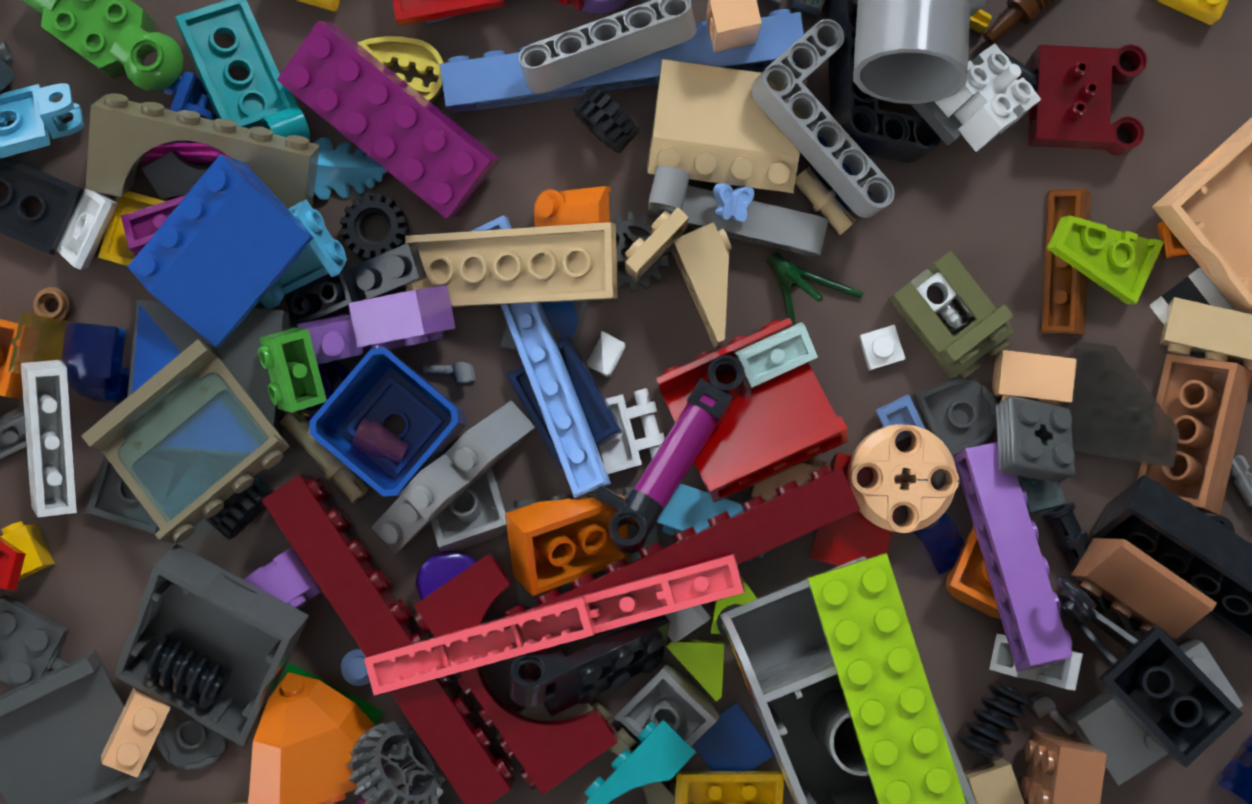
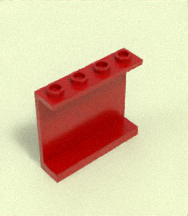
[656,318,849,503]

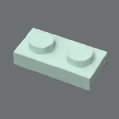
[735,322,818,388]

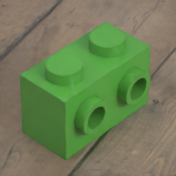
[258,328,327,412]

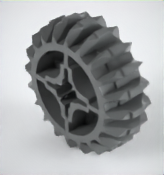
[347,721,446,804]

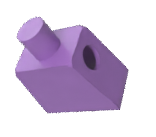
[297,312,372,364]

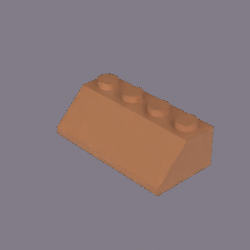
[1137,354,1252,515]

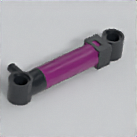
[594,355,745,554]

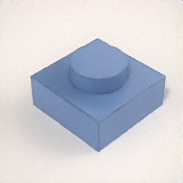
[875,394,925,443]

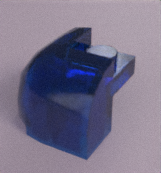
[61,323,130,404]

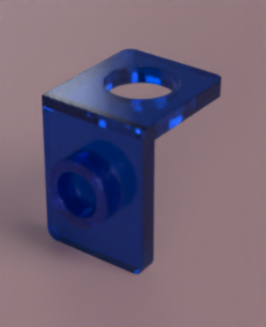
[912,513,965,574]

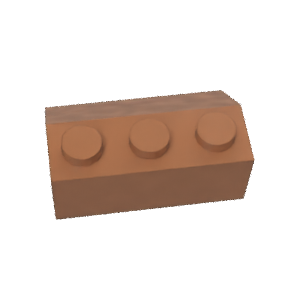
[1071,538,1217,639]

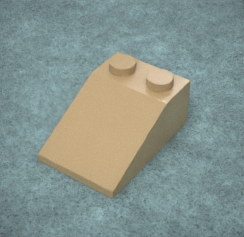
[671,222,732,349]

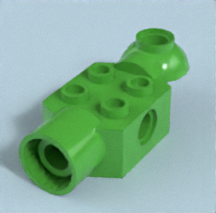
[22,0,183,91]

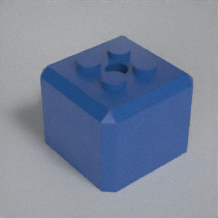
[309,347,466,497]

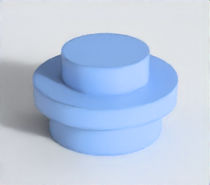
[341,648,370,686]

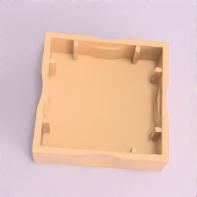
[1152,117,1252,314]

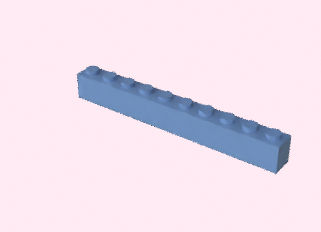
[440,9,804,115]

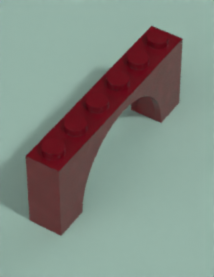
[414,553,618,795]

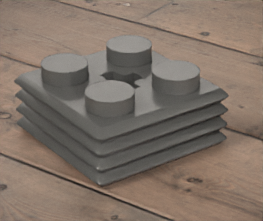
[996,396,1075,483]

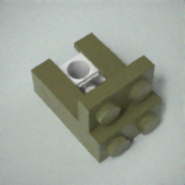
[888,251,1015,379]

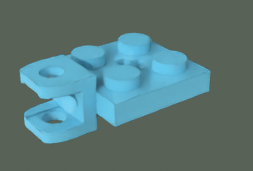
[0,83,84,158]

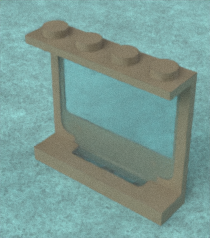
[81,339,290,544]

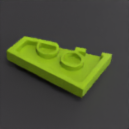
[1046,215,1165,305]

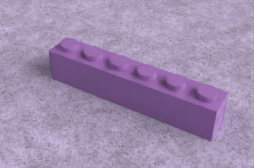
[954,442,1073,672]

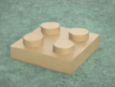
[625,207,689,282]

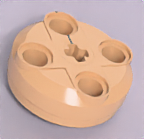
[847,424,959,533]

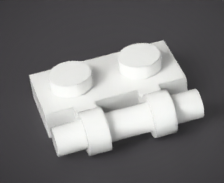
[599,388,665,474]

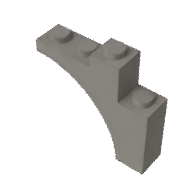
[371,401,535,554]

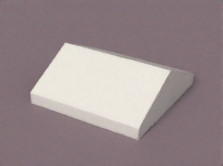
[56,187,119,270]

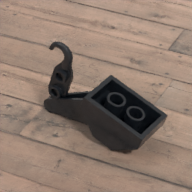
[1057,577,1243,768]

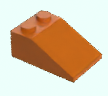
[505,495,630,596]

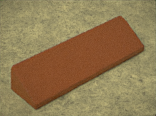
[1041,189,1091,336]

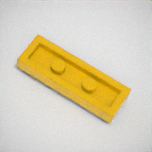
[674,771,784,804]

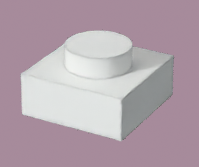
[858,324,905,371]

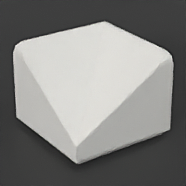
[586,331,626,378]

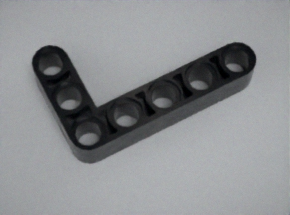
[827,0,941,163]

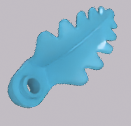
[313,137,387,200]

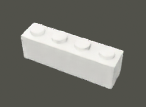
[21,360,77,517]

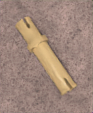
[280,410,370,504]

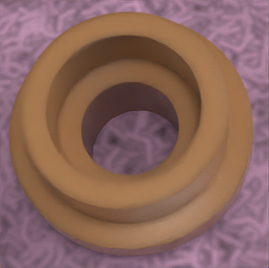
[33,287,71,324]

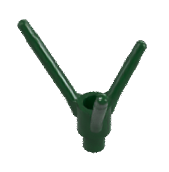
[767,252,863,325]

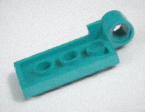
[175,0,310,140]

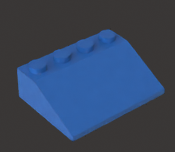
[128,154,314,348]

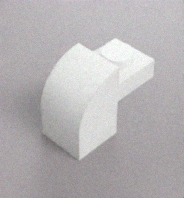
[989,634,1083,691]

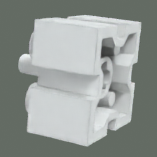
[935,44,1042,152]

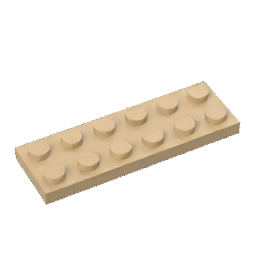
[405,222,618,307]

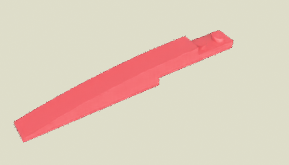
[364,554,745,696]

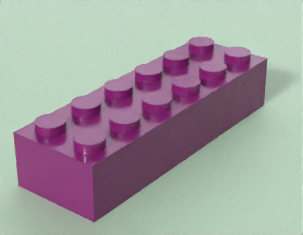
[277,21,500,219]

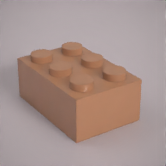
[1020,731,1107,804]

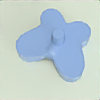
[713,183,754,222]

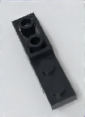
[284,243,427,327]

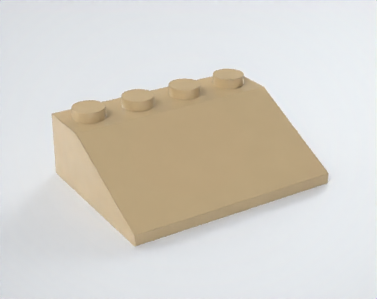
[647,59,807,193]

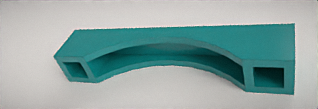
[584,720,696,804]

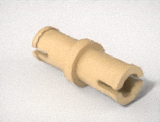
[795,166,857,236]

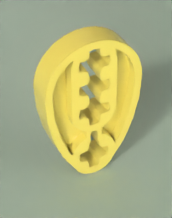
[357,36,443,103]

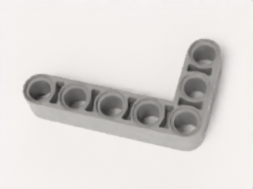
[518,0,697,93]
[751,19,895,218]
[647,166,829,257]

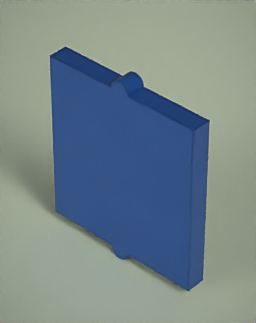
[693,701,774,771]

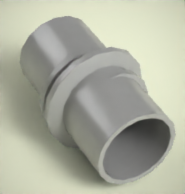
[851,0,987,104]

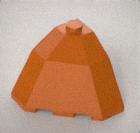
[248,672,385,804]

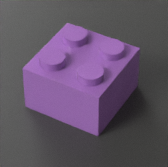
[348,285,456,349]

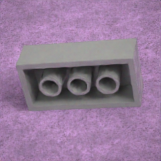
[1066,638,1243,786]

